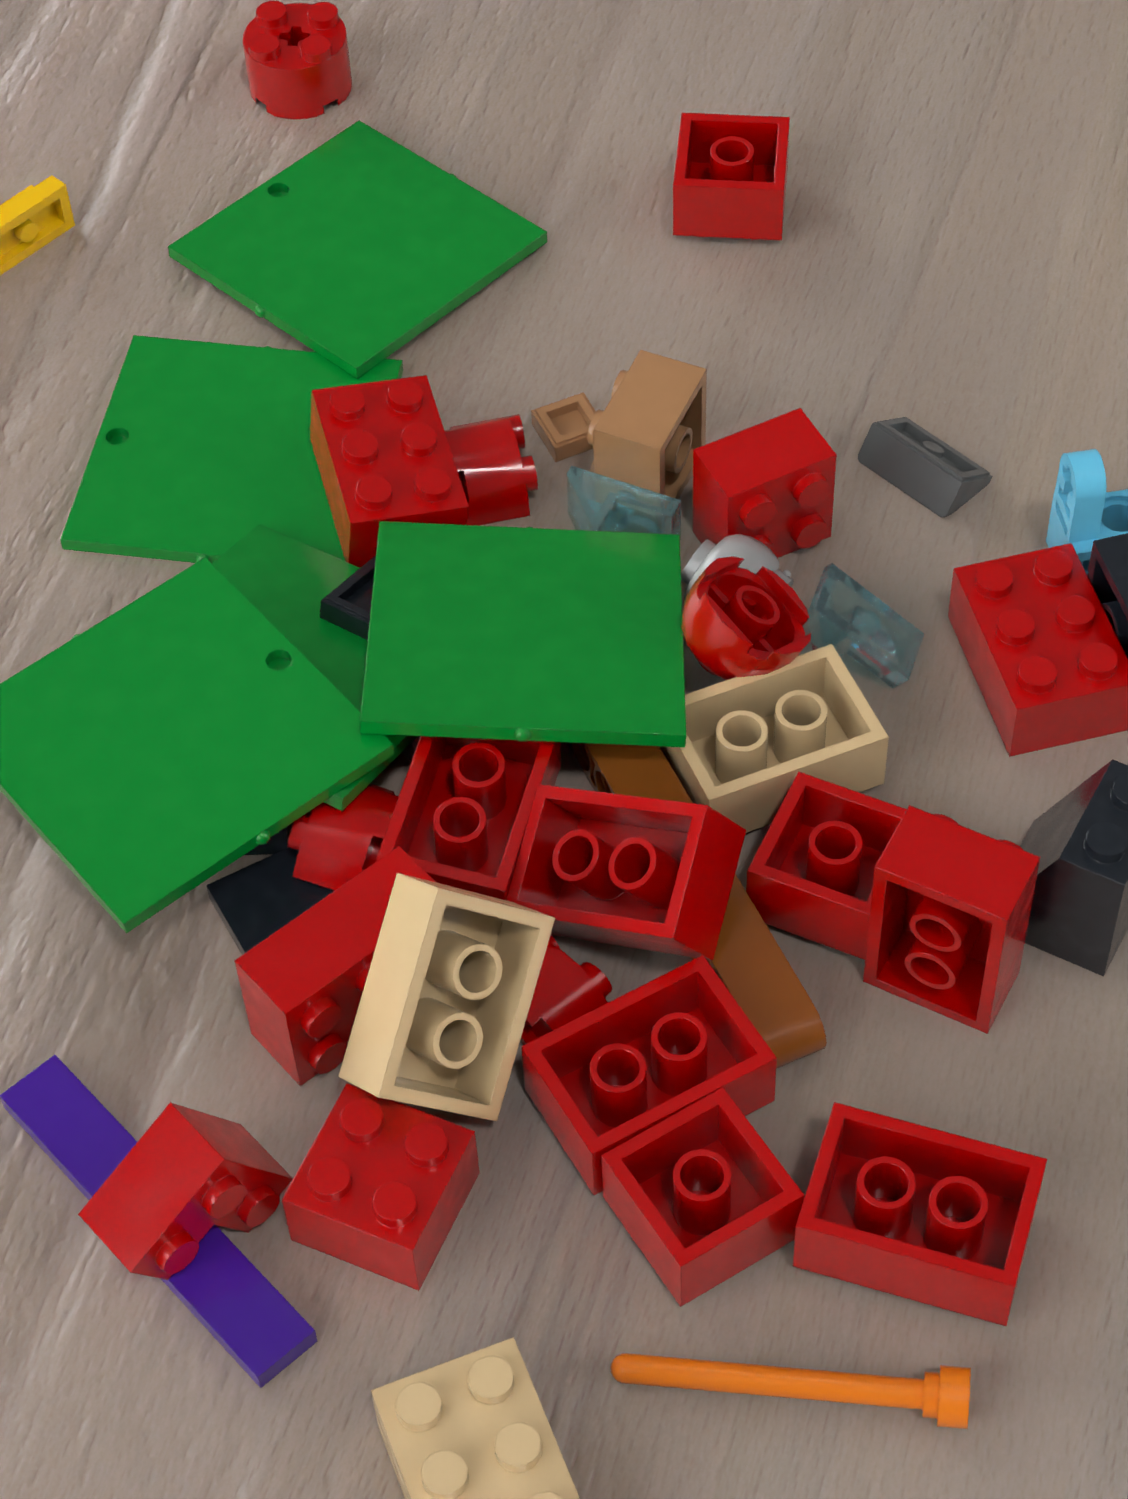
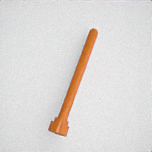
[611,1353,971,1429]

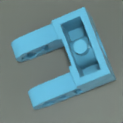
[1046,449,1128,574]

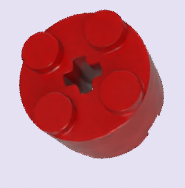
[242,1,352,119]

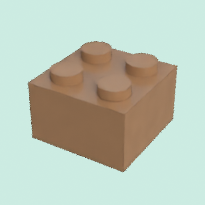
[587,350,707,531]

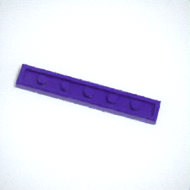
[0,1055,318,1388]

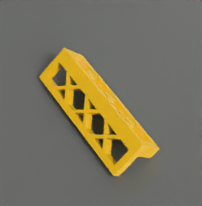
[0,175,75,276]

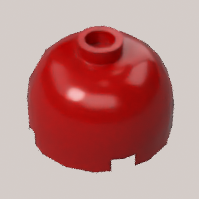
[681,556,811,680]

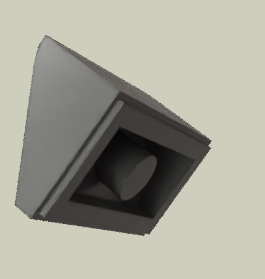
[858,417,993,517]

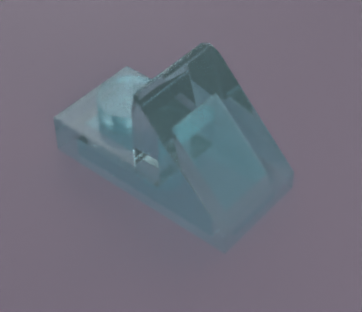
[566,466,681,541]
[808,563,924,688]

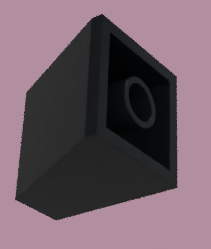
[1020,759,1128,976]

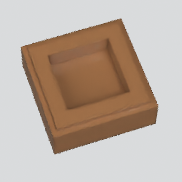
[531,392,596,462]

